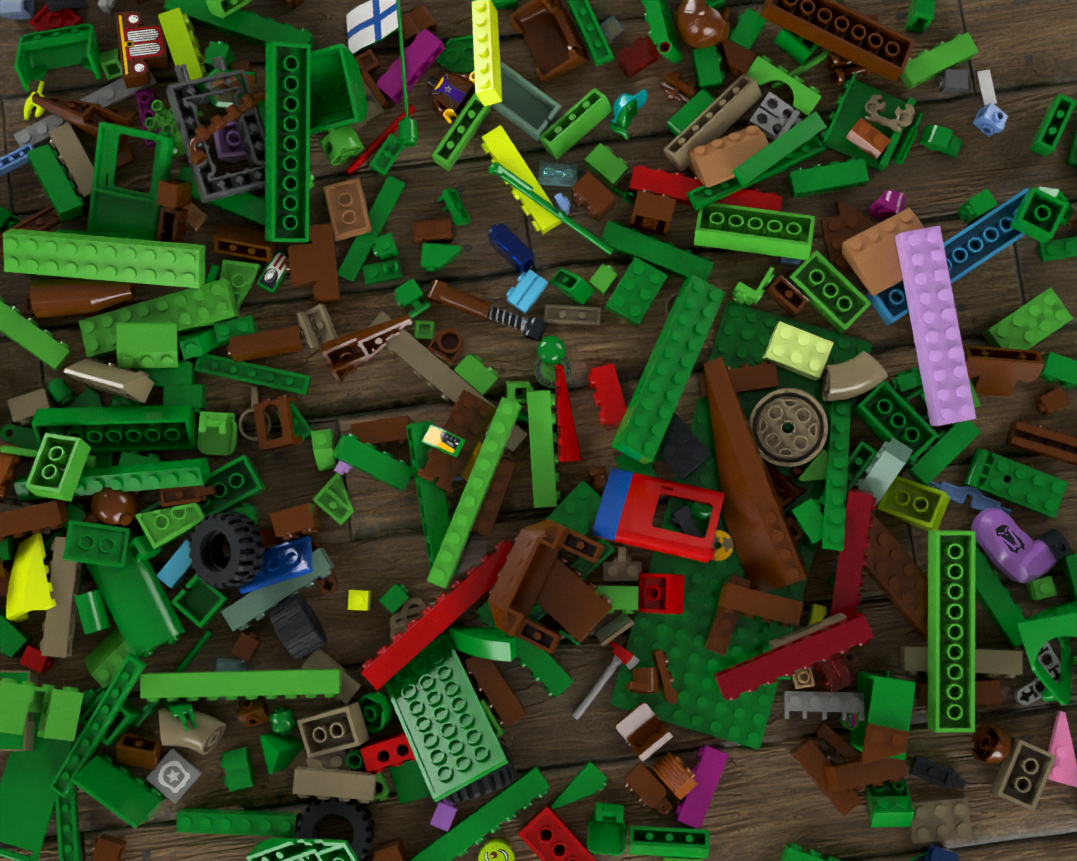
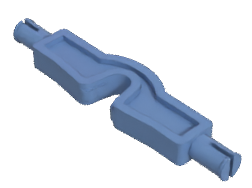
[927,481,1012,516]

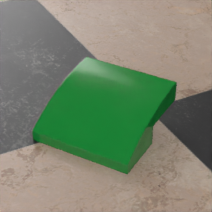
[389,759,431,804]

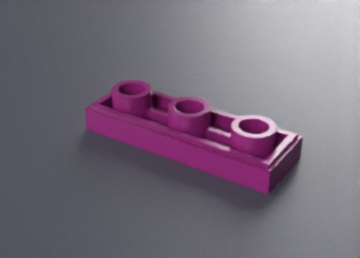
[135,89,162,148]

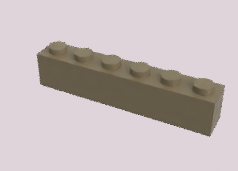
[663,74,763,172]
[40,537,82,658]
[900,646,1023,678]

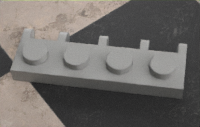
[784,691,864,721]

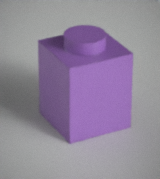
[430,798,458,832]

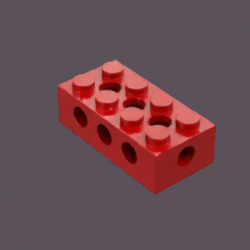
[360,732,416,774]
[518,803,599,861]

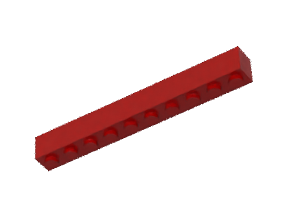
[360,540,514,690]

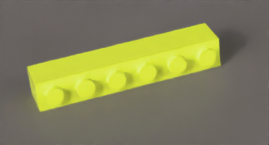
[472,0,502,106]
[481,125,562,235]

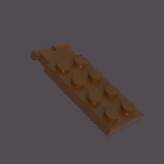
[416,389,497,493]

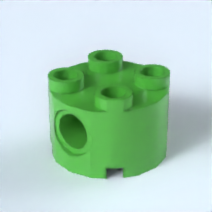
[318,124,364,166]

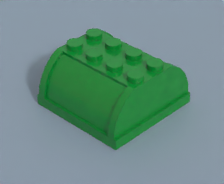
[310,43,368,135]

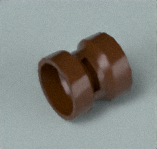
[587,466,608,490]

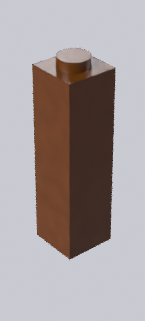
[226,326,303,363]

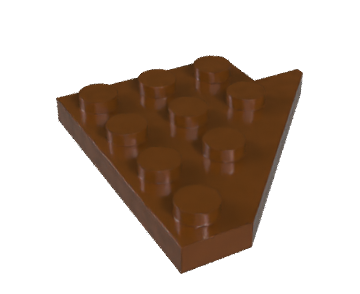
[820,200,877,273]

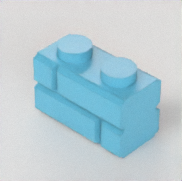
[506,269,548,315]

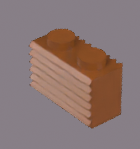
[846,118,891,160]
[652,752,698,800]

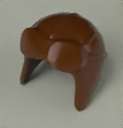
[673,0,730,48]

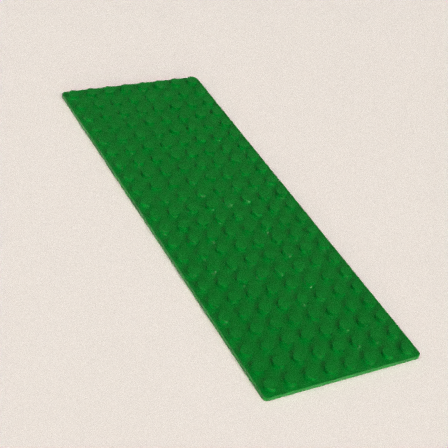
[610,301,872,749]

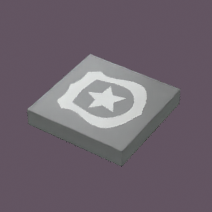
[146,747,202,804]

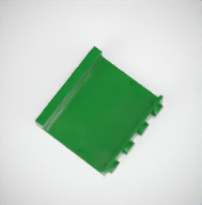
[820,73,916,172]

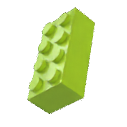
[158,8,210,80]

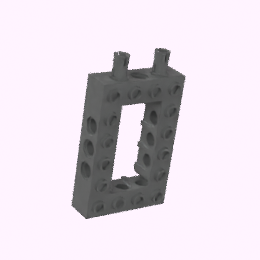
[166,56,265,203]

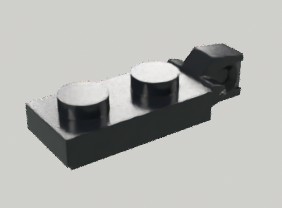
[909,754,966,789]

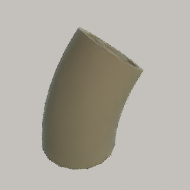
[821,351,888,401]
[159,708,226,755]

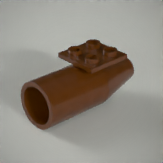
[30,277,136,318]

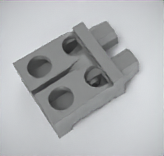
[746,91,803,141]

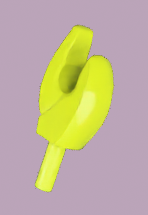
[24,81,45,120]

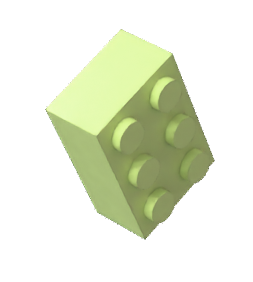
[762,321,834,381]

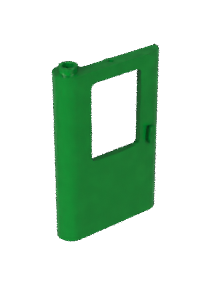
[87,122,175,241]

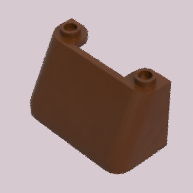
[509,0,590,83]

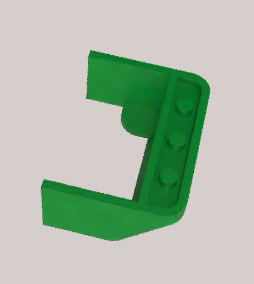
[14,23,102,92]

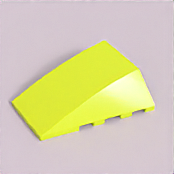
[6,533,56,623]

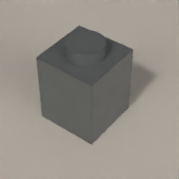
[938,69,968,95]

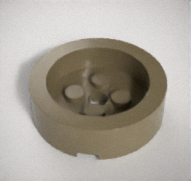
[749,388,828,467]

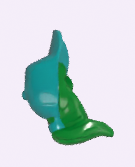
[609,89,647,140]

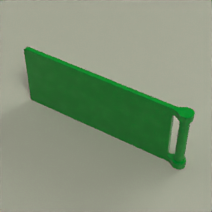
[0,712,81,861]

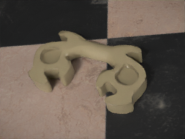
[865,95,915,132]

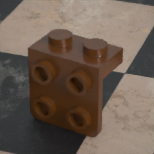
[615,702,673,762]

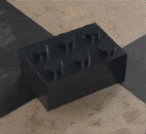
[657,412,713,482]

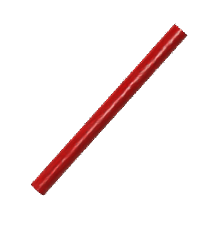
[345,104,416,176]

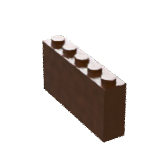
[535,554,613,642]

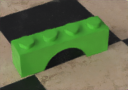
[746,55,822,116]

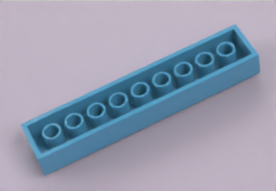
[865,188,1029,327]

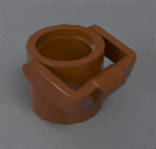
[428,328,464,363]
[625,667,659,694]

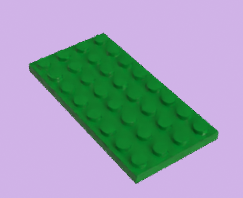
[384,633,509,803]

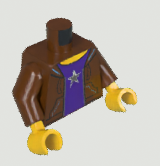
[426,71,475,124]

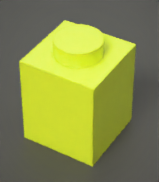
[348,590,371,611]

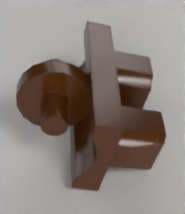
[660,71,697,104]

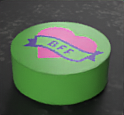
[840,712,860,730]

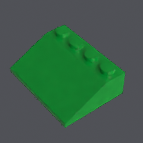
[70,753,165,828]

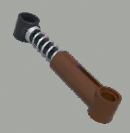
[426,279,547,342]

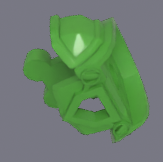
[144,100,203,158]

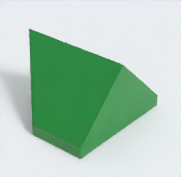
[260,731,305,774]

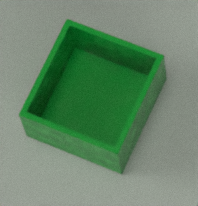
[849,670,915,760]

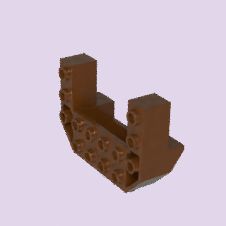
[488,519,605,654]

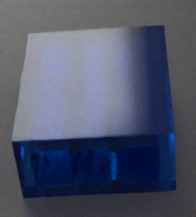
[488,222,535,274]

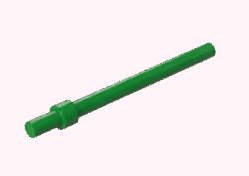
[133,629,213,728]

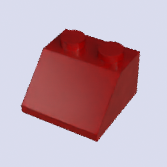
[638,573,684,614]

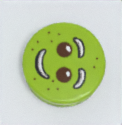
[478,838,515,861]

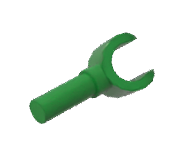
[612,186,637,205]

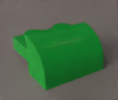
[74,590,112,634]

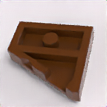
[860,723,909,764]

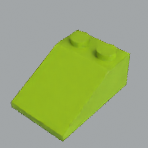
[877,476,950,531]

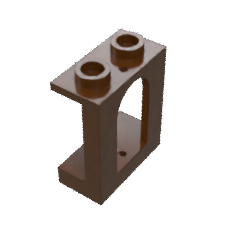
[253,395,303,451]

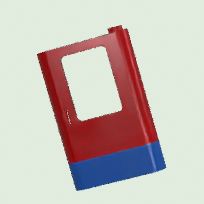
[592,468,725,563]

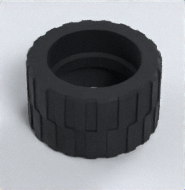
[269,593,327,660]

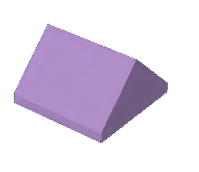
[211,120,247,164]

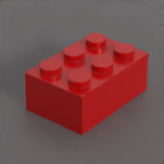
[587,363,627,429]

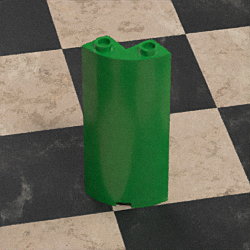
[86,531,185,659]

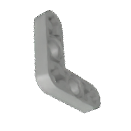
[1014,642,1061,705]

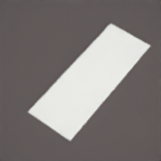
[977,69,997,105]

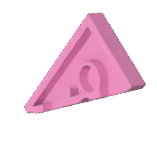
[1048,711,1077,787]

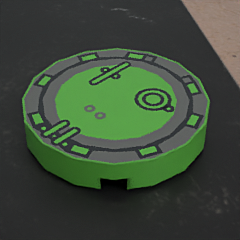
[534,355,572,389]

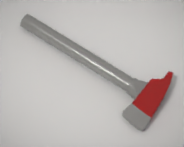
[572,641,640,720]

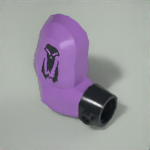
[971,508,1071,583]

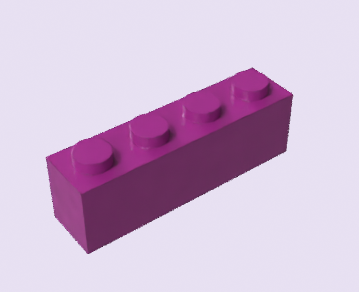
[376,28,445,105]
[674,743,728,829]

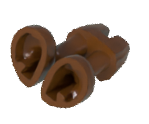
[827,51,874,86]

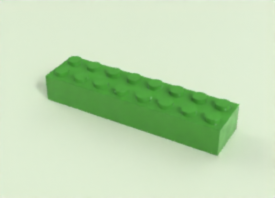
[78,278,240,360]

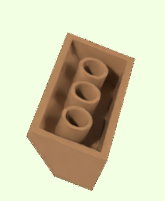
[688,125,769,188]

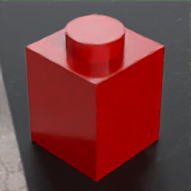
[19,644,55,673]

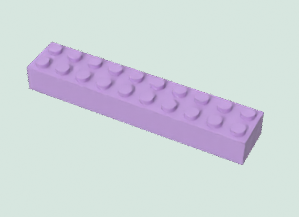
[895,226,976,426]

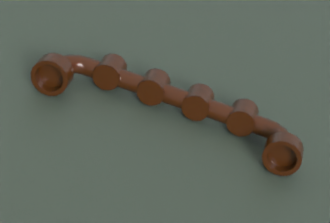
[189,92,265,166]

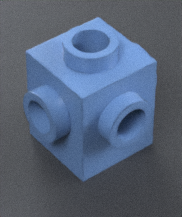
[973,102,1008,137]

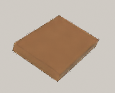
[323,177,372,241]

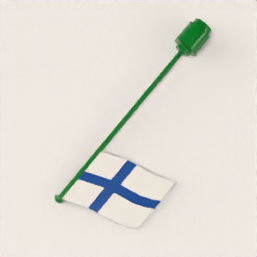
[346,0,418,147]

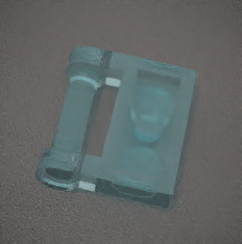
[538,160,578,187]

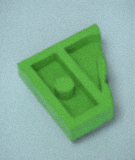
[312,472,355,526]

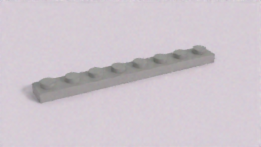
[14,69,157,148]

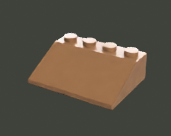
[842,208,924,297]

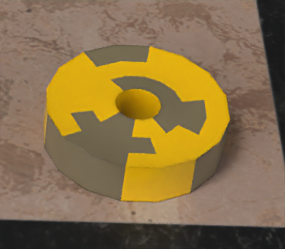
[712,530,733,561]

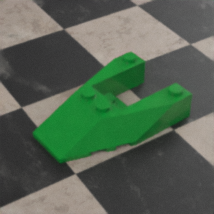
[246,838,359,861]

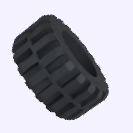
[189,512,265,589]
[445,744,517,803]
[296,797,375,861]

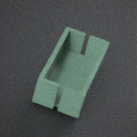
[490,61,561,142]

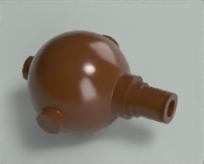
[82,487,141,527]

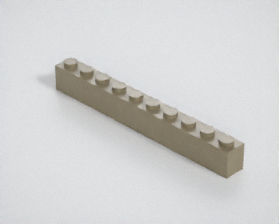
[368,311,528,453]

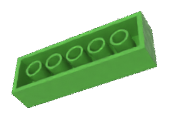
[694,203,815,260]

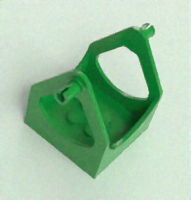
[1017,601,1077,706]

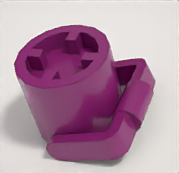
[869,191,906,221]

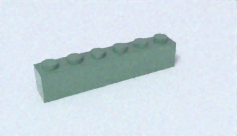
[221,548,335,632]

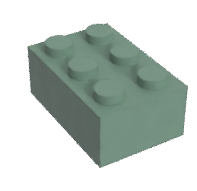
[855,438,913,507]

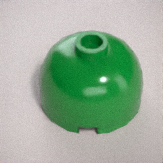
[357,692,395,733]

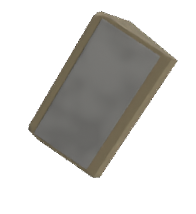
[594,613,634,646]

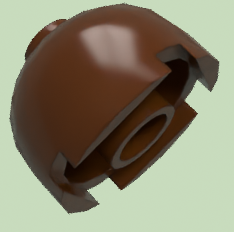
[971,723,1011,764]

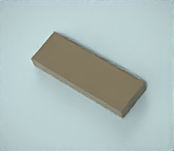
[544,304,601,327]

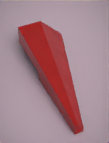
[555,365,581,462]

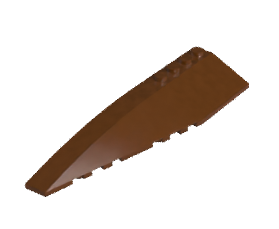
[703,357,809,592]

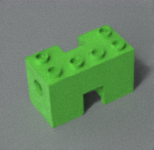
[0,678,84,741]

